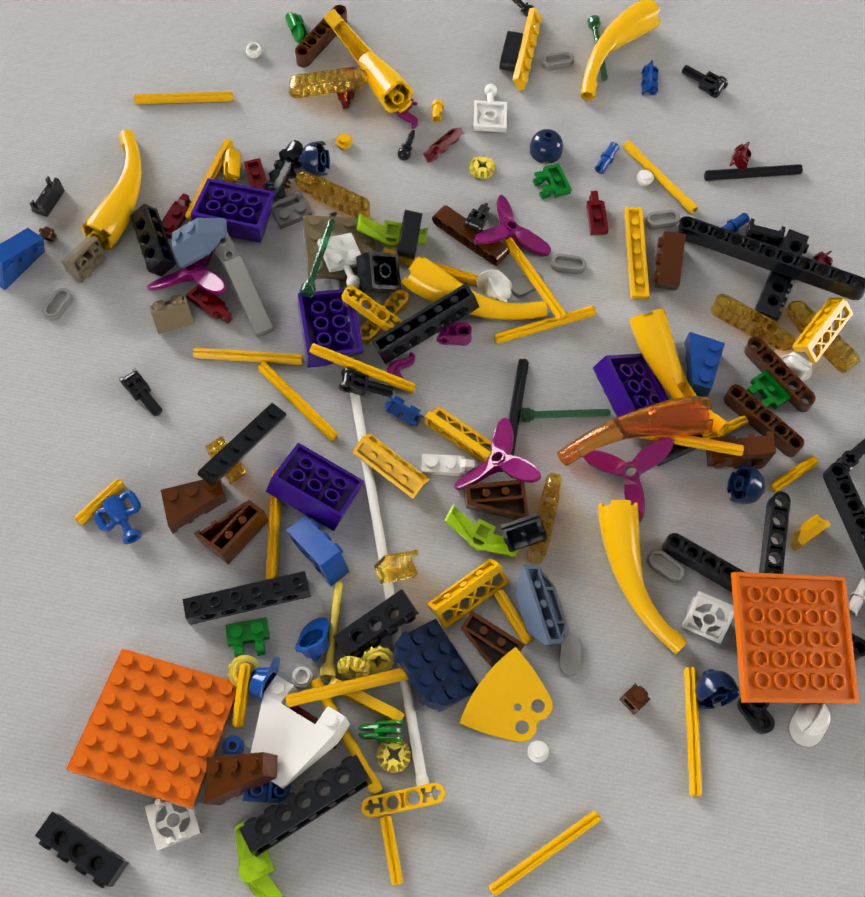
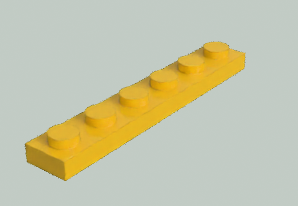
[512,7,542,91]
[624,207,650,300]

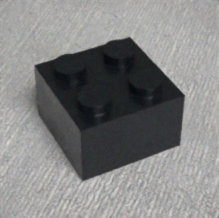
[356,252,401,293]

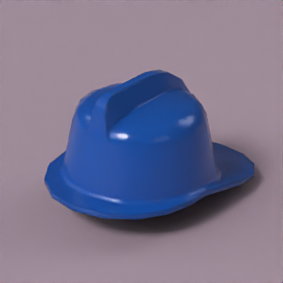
[295,617,330,662]
[249,657,280,703]

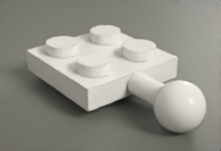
[473,84,507,132]
[317,233,361,288]

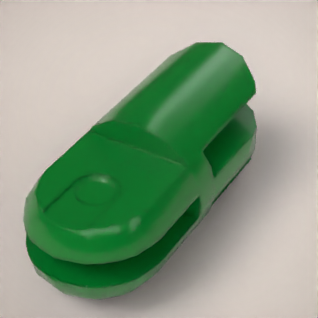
[285,12,308,43]
[358,720,403,743]

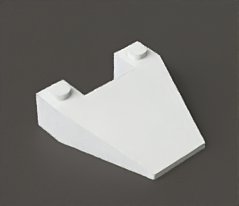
[251,675,350,789]

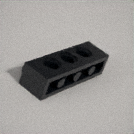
[130,203,176,277]
[333,589,419,658]
[35,811,129,888]

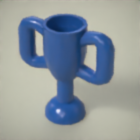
[94,490,142,544]

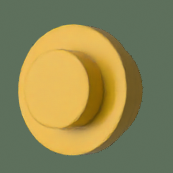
[336,134,352,150]

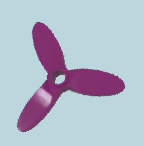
[474,195,551,256]
[147,251,226,294]
[454,418,541,490]
[582,438,674,523]

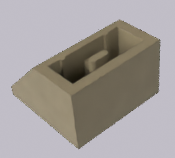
[61,236,106,282]
[150,295,194,334]

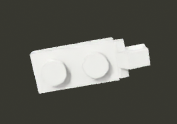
[421,454,475,476]

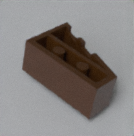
[653,231,686,290]
[706,431,776,469]
[161,479,227,534]
[464,480,529,520]
[194,500,269,565]
[461,610,525,668]
[204,752,278,805]

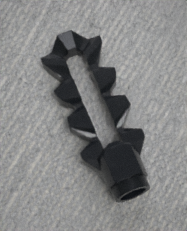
[263,140,303,199]

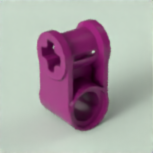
[436,322,472,346]

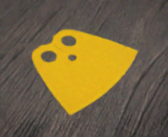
[459,647,553,742]

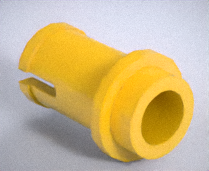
[431,100,444,122]

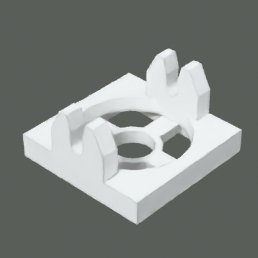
[682,591,734,644]
[145,799,201,851]

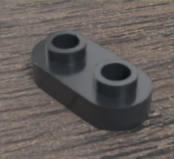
[737,697,775,734]

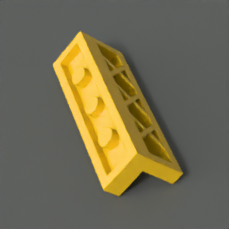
[792,297,853,363]
[425,406,492,463]
[352,433,430,499]
[427,558,510,629]

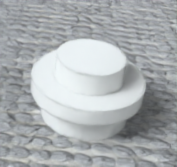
[246,42,262,58]
[637,170,654,186]
[291,666,313,688]
[527,741,549,763]

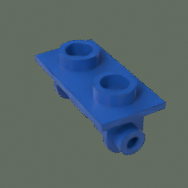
[641,60,659,95]
[384,395,424,427]

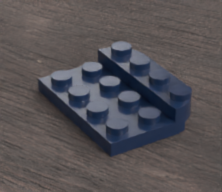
[392,619,478,712]

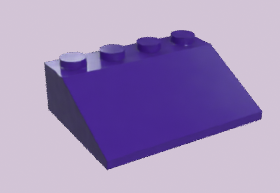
[191,178,275,243]
[297,289,364,368]
[593,353,677,431]
[266,443,365,531]

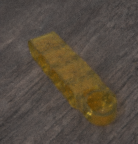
[289,68,368,98]
[295,172,370,218]
[711,294,796,351]
[786,301,860,373]
[527,472,562,565]

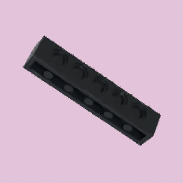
[750,229,809,327]
[371,283,479,364]
[183,571,311,625]
[239,755,372,857]

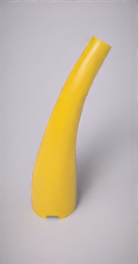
[580,0,661,100]
[324,9,413,113]
[81,130,142,251]
[402,256,547,320]
[629,308,730,437]
[598,500,688,654]

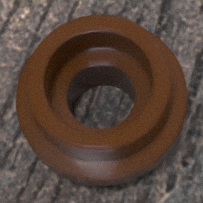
[39,226,57,242]

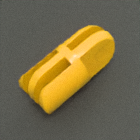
[223,148,241,183]

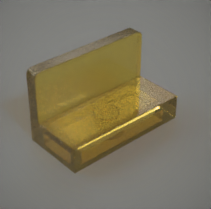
[374,550,419,584]

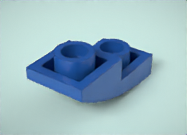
[242,781,291,803]

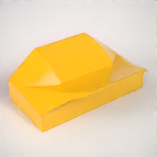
[790,514,831,551]

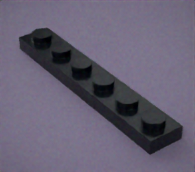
[197,402,287,487]

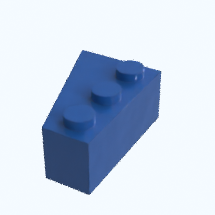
[0,228,45,290]
[684,331,725,399]
[286,516,350,586]

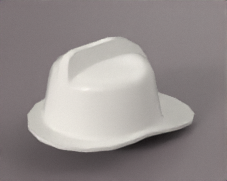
[476,269,512,302]
[770,348,813,381]
[789,703,831,747]

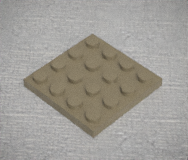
[303,215,377,280]

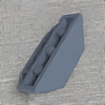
[172,218,227,268]
[515,565,567,645]

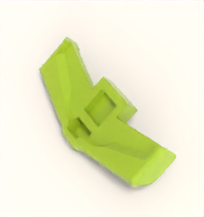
[356,214,428,248]
[444,505,518,558]
[234,820,284,897]

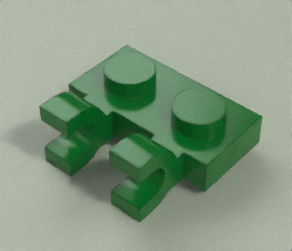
[533,164,572,199]
[747,370,791,409]
[225,617,270,657]

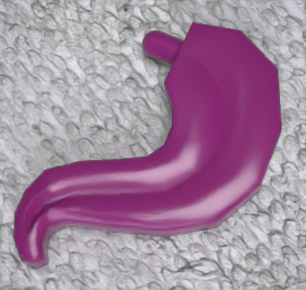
[396,98,418,129]
[387,352,415,388]

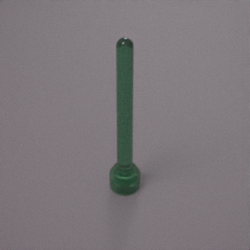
[587,15,608,81]
[300,218,335,297]
[521,407,611,423]

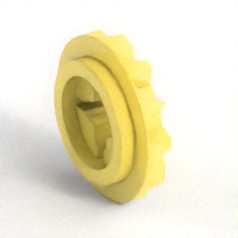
[469,155,496,179]
[361,645,394,674]
[227,655,260,687]
[337,656,370,680]
[377,741,411,773]

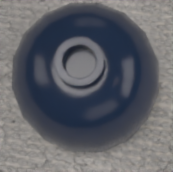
[530,129,563,164]
[299,141,330,176]
[727,465,765,504]
[695,669,740,709]

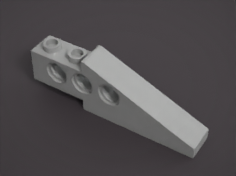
[214,233,274,338]

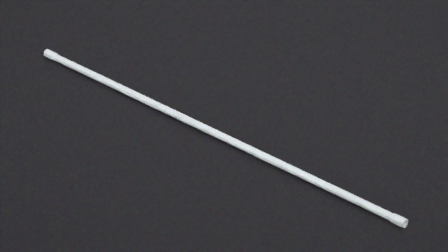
[330,279,432,800]

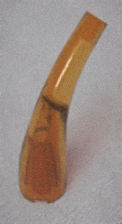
[557,396,713,466]

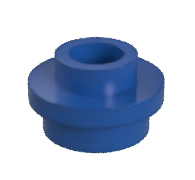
[222,735,244,755]

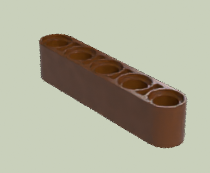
[295,5,347,68]
[432,205,510,266]
[744,336,816,412]
[723,384,804,457]

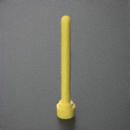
[320,581,343,679]

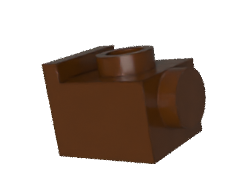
[619,683,651,715]

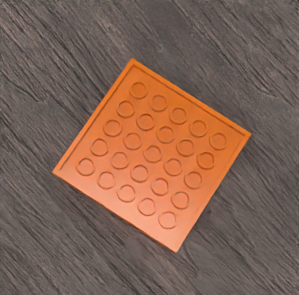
[731,572,859,704]
[66,648,237,810]

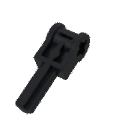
[682,65,728,98]
[463,203,490,234]
[119,368,163,417]
[339,368,393,397]
[836,438,865,472]

